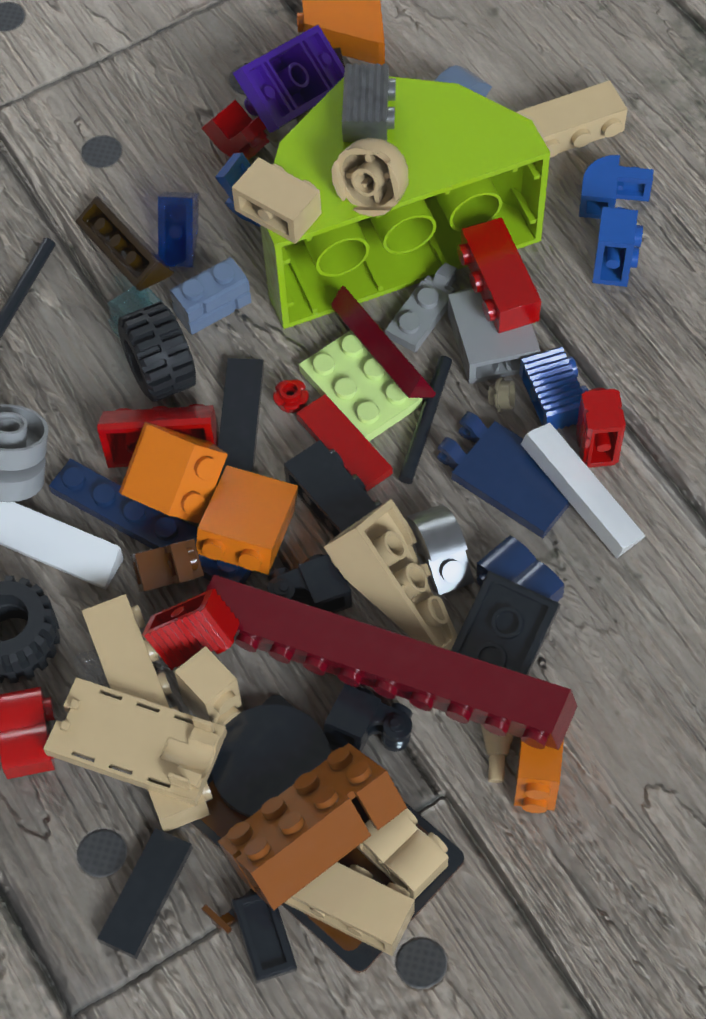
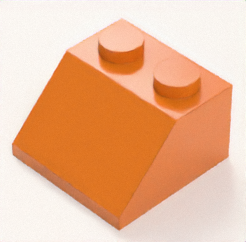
[119,422,228,524]

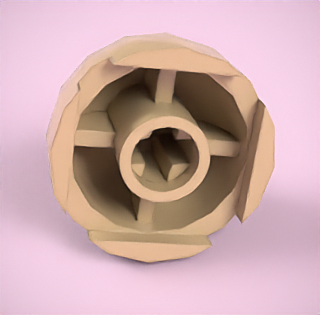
[331,138,409,217]

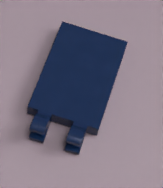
[437,411,570,539]

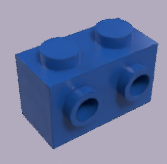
[592,207,643,287]

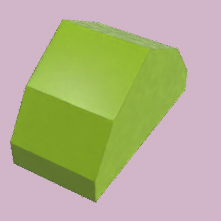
[260,76,550,329]

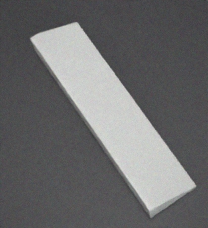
[521,423,645,559]
[0,502,124,590]

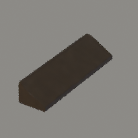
[75,196,174,291]

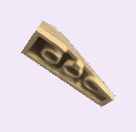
[324,499,458,651]

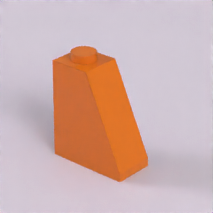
[297,0,385,65]

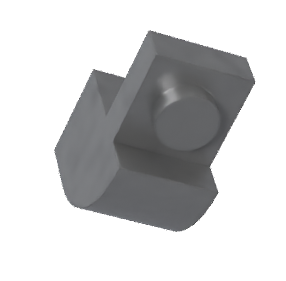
[407,504,475,595]

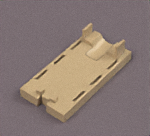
[43,677,227,806]

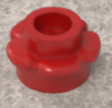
[273,379,309,413]

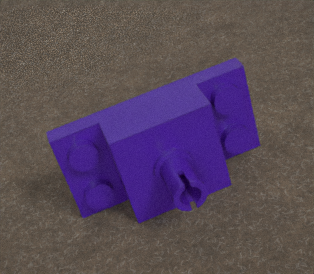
[233,25,345,133]

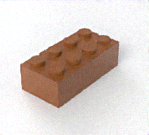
[217,743,407,910]

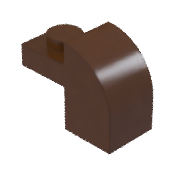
[130,539,204,592]

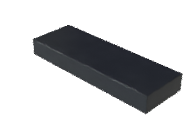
[97,828,193,959]

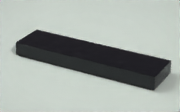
[215,358,264,489]

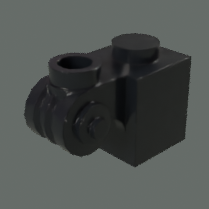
[267,554,352,613]
[324,684,413,752]

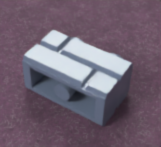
[170,257,251,335]

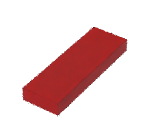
[296,394,393,491]

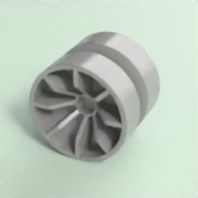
[0,404,48,502]

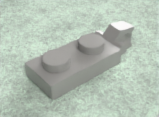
[385,263,457,352]

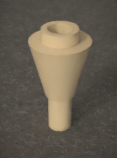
[481,724,514,783]

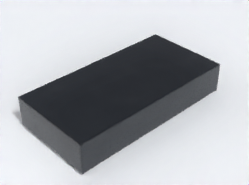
[231,892,297,984]

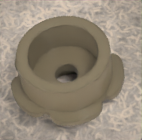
[488,377,516,413]

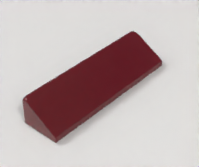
[331,286,436,398]

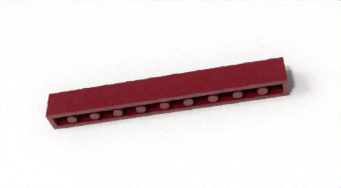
[205,575,578,750]

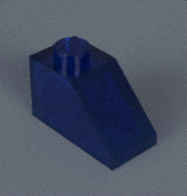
[158,192,199,268]

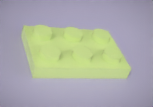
[299,330,422,441]

